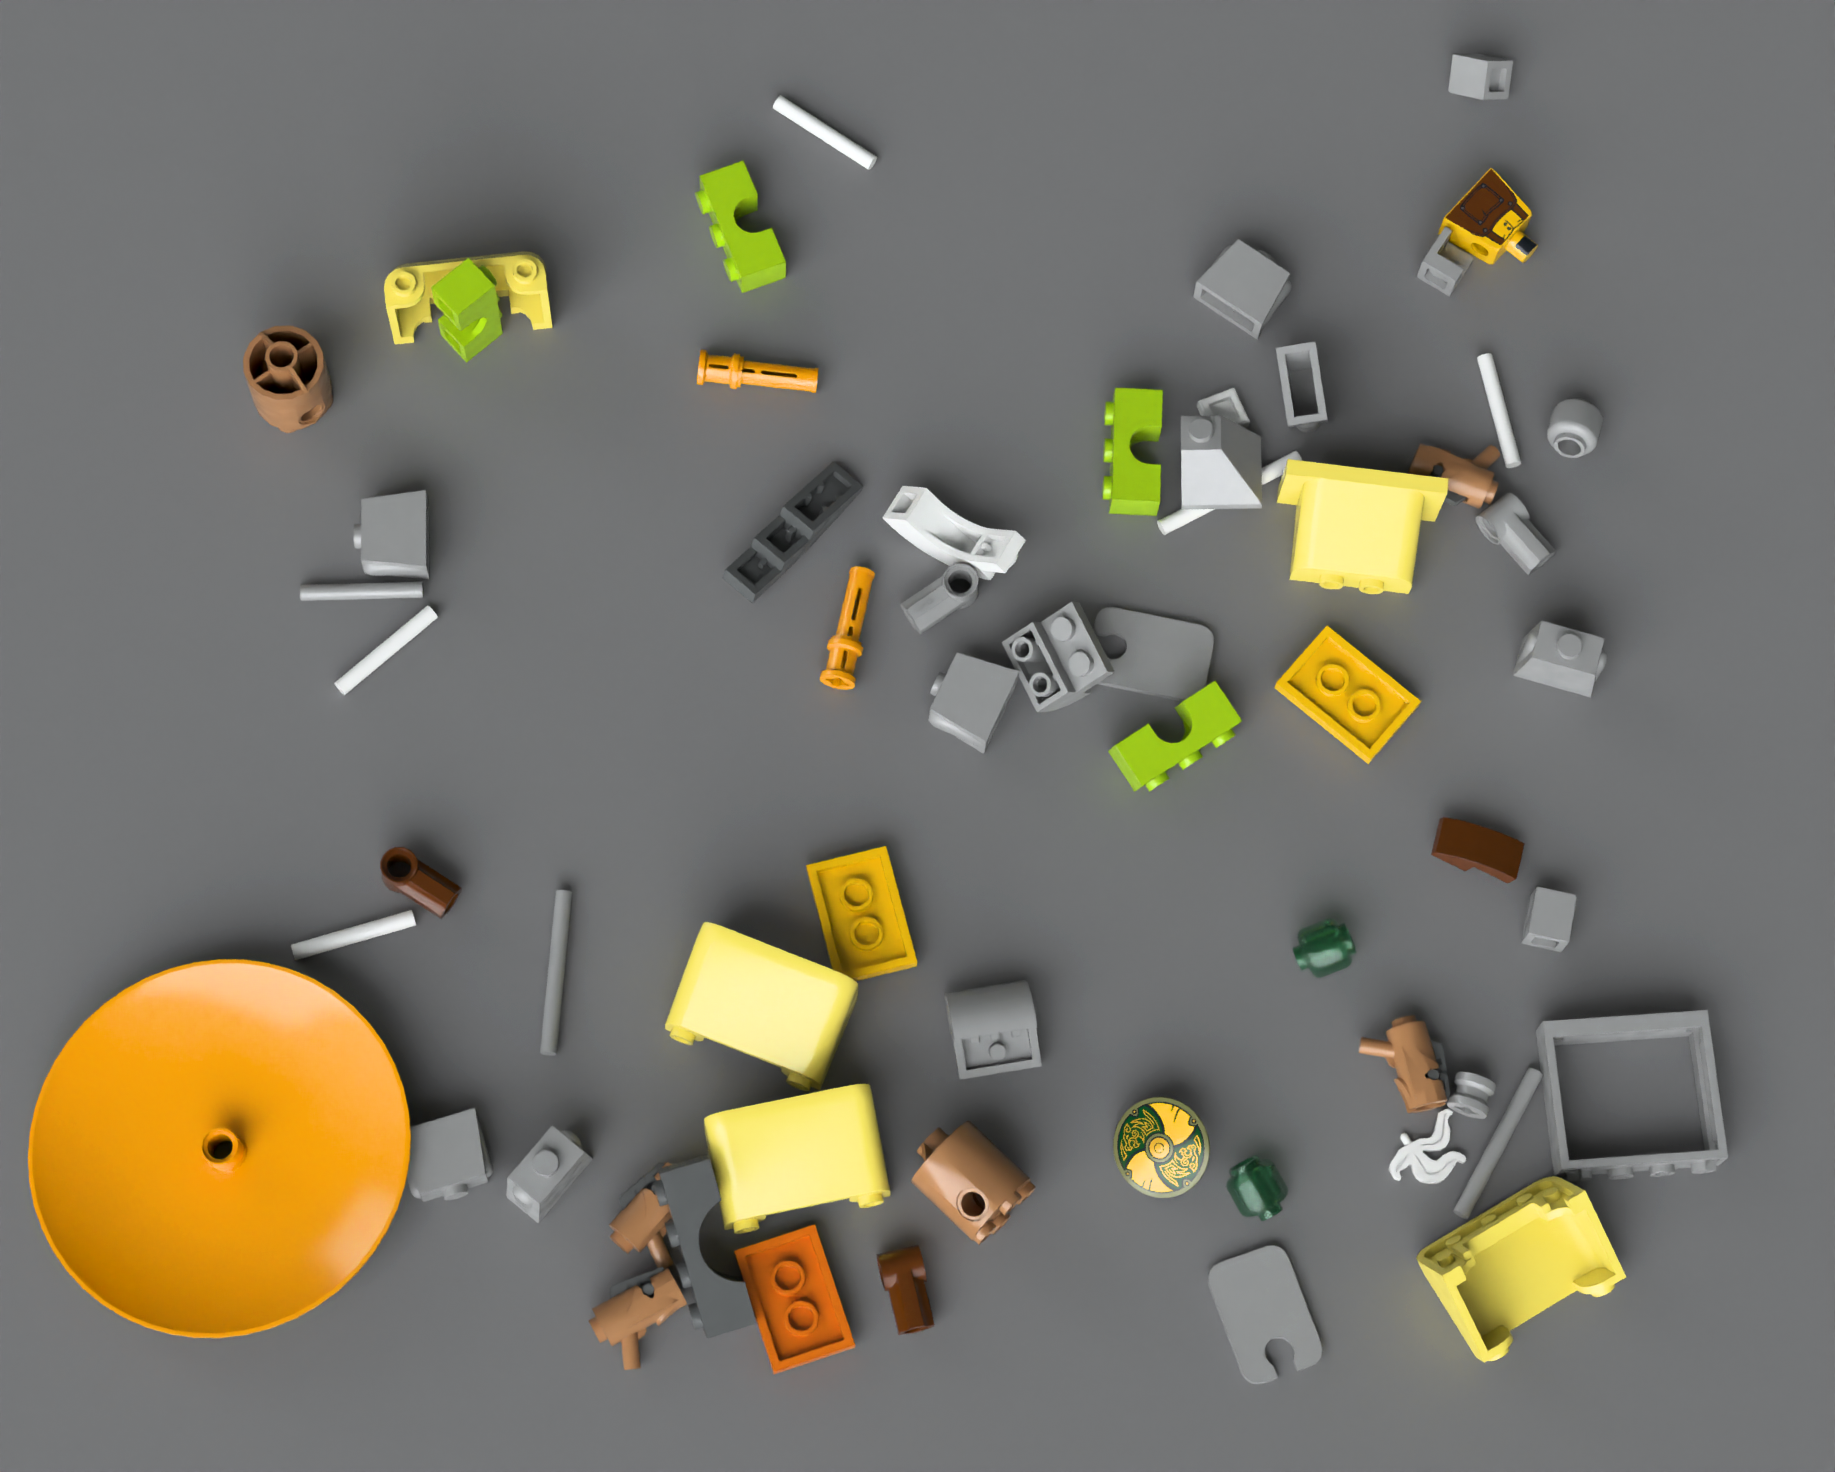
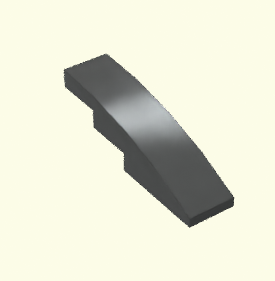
[722,461,863,603]

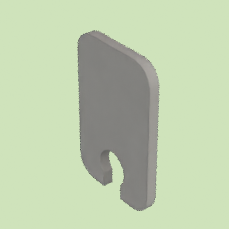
[1093,607,1214,701]
[1207,1245,1323,1385]

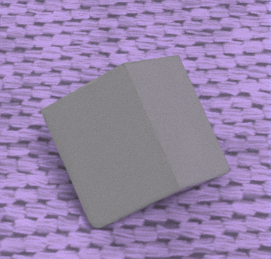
[1448,53,1513,100]
[1416,226,1473,297]
[1521,886,1577,952]

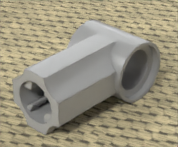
[1476,493,1556,575]
[900,563,978,635]

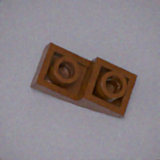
[1431,817,1525,884]

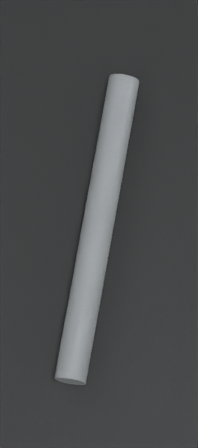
[540,890,572,1055]
[1453,1067,1543,1219]

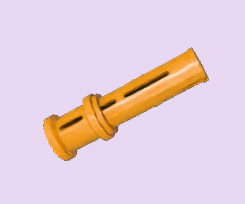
[697,350,819,393]
[820,566,875,690]

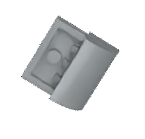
[1002,601,1115,713]
[944,980,1042,1080]

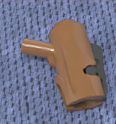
[1407,443,1500,509]
[1358,1015,1450,1113]
[609,1162,674,1269]
[588,1267,687,1370]

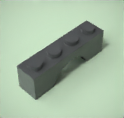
[653,1154,757,1339]

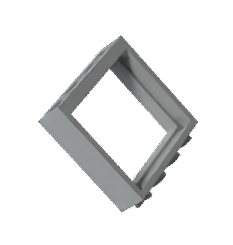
[1536,1010,1728,1183]

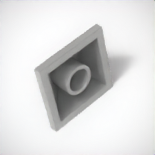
[1181,415,1262,510]

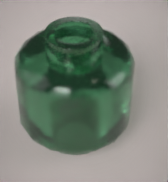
[1292,918,1357,978]
[1226,1155,1288,1221]

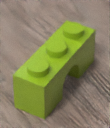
[695,160,786,293]
[431,258,503,363]
[1102,388,1163,516]
[1108,680,1242,792]

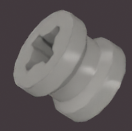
[1447,1071,1497,1119]

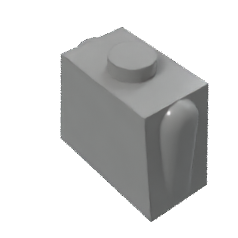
[1193,239,1292,340]
[1276,341,1328,432]
[354,490,430,580]
[1513,620,1607,698]
[928,652,1020,754]
[407,1108,493,1202]
[506,1126,593,1223]

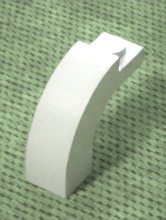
[883,486,1026,580]

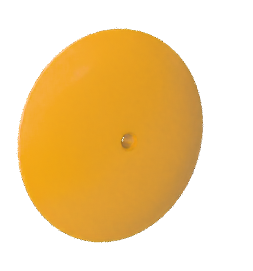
[28,959,411,1338]

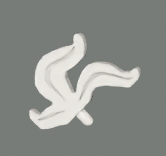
[1388,1109,1466,1184]

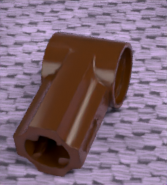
[380,847,462,919]
[876,1245,934,1335]

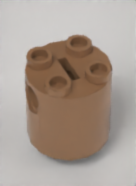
[243,325,333,433]
[911,1120,1036,1245]

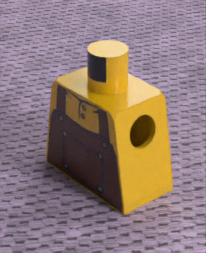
[1438,168,1538,265]

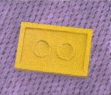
[1274,626,1421,764]
[806,846,917,981]

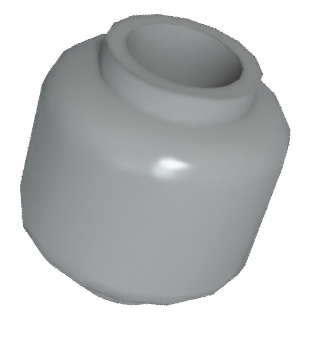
[1547,398,1603,458]

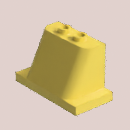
[1277,459,1449,594]

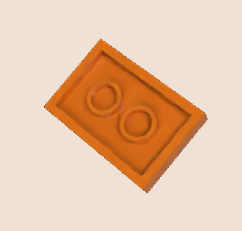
[734,1224,855,1374]

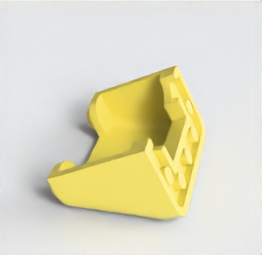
[384,251,553,344]
[665,922,858,1091]
[704,1083,890,1234]
[1416,1176,1626,1363]

